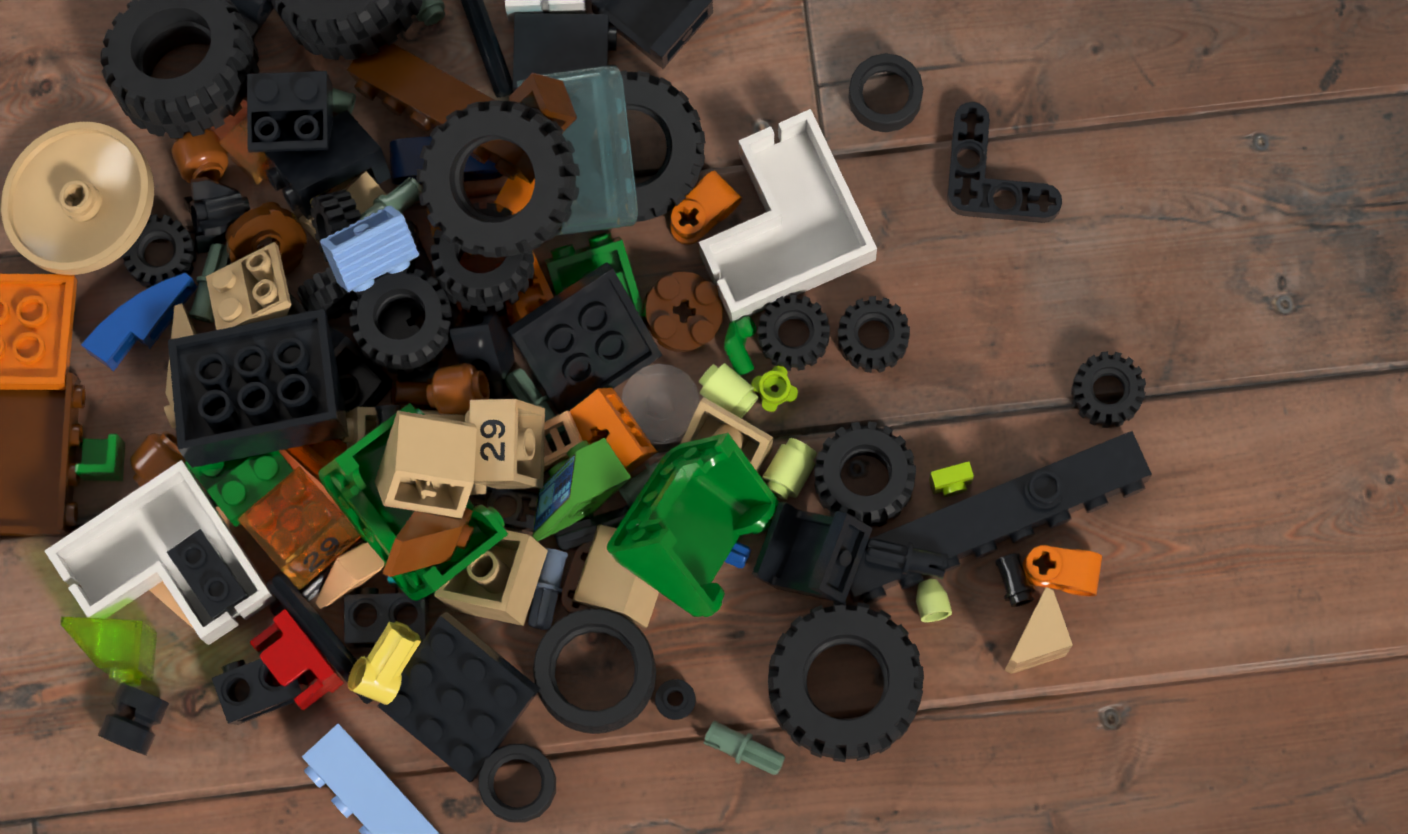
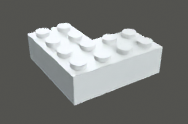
[699,109,877,321]
[45,460,276,645]

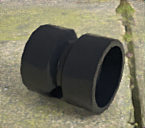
[97,683,169,756]

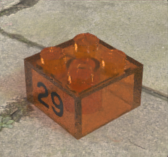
[238,466,361,590]

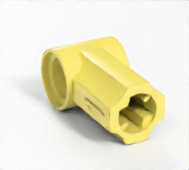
[348,621,421,705]

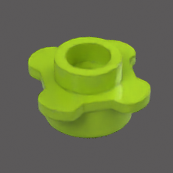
[751,366,798,412]

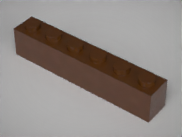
[347,43,535,184]

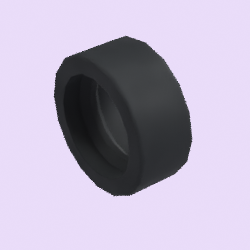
[848,53,924,133]
[478,744,556,823]

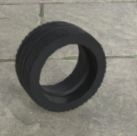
[533,609,656,734]

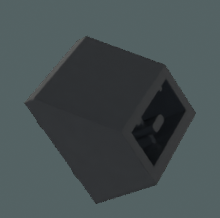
[247,71,333,153]

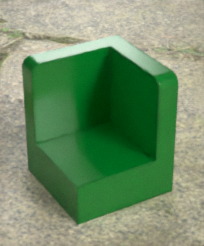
[75,434,125,481]

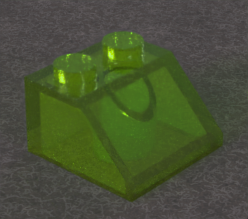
[61,616,157,686]

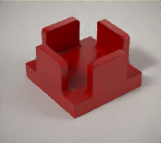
[250,609,344,710]

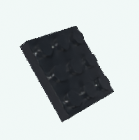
[506,262,663,415]
[377,612,541,783]

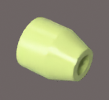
[916,579,952,622]

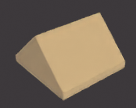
[680,397,773,472]
[572,524,659,628]
[1004,587,1073,674]

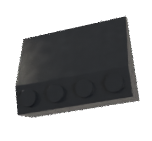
[168,309,349,468]

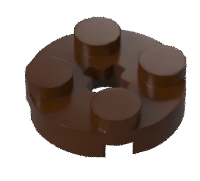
[225,202,307,275]
[642,272,723,352]

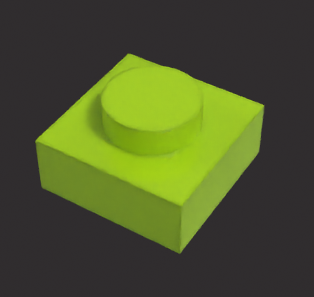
[929,461,974,497]

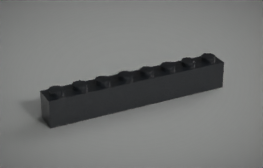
[849,431,1152,604]

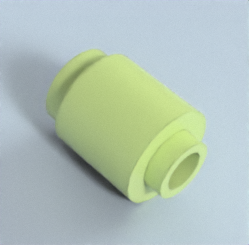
[698,363,759,418]
[762,438,817,500]

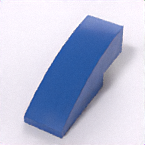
[81,273,198,372]

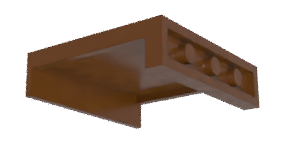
[0,373,86,537]

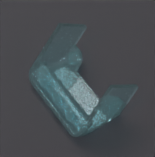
[517,66,638,237]

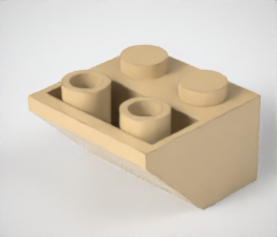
[206,242,291,330]
[375,410,477,518]

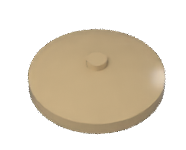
[1,122,154,275]

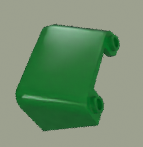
[318,403,508,601]
[607,433,779,617]

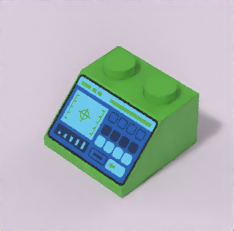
[532,438,631,542]

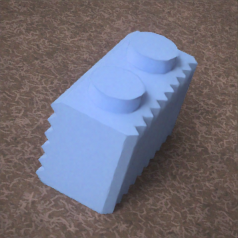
[320,205,419,292]

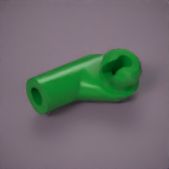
[724,316,757,376]

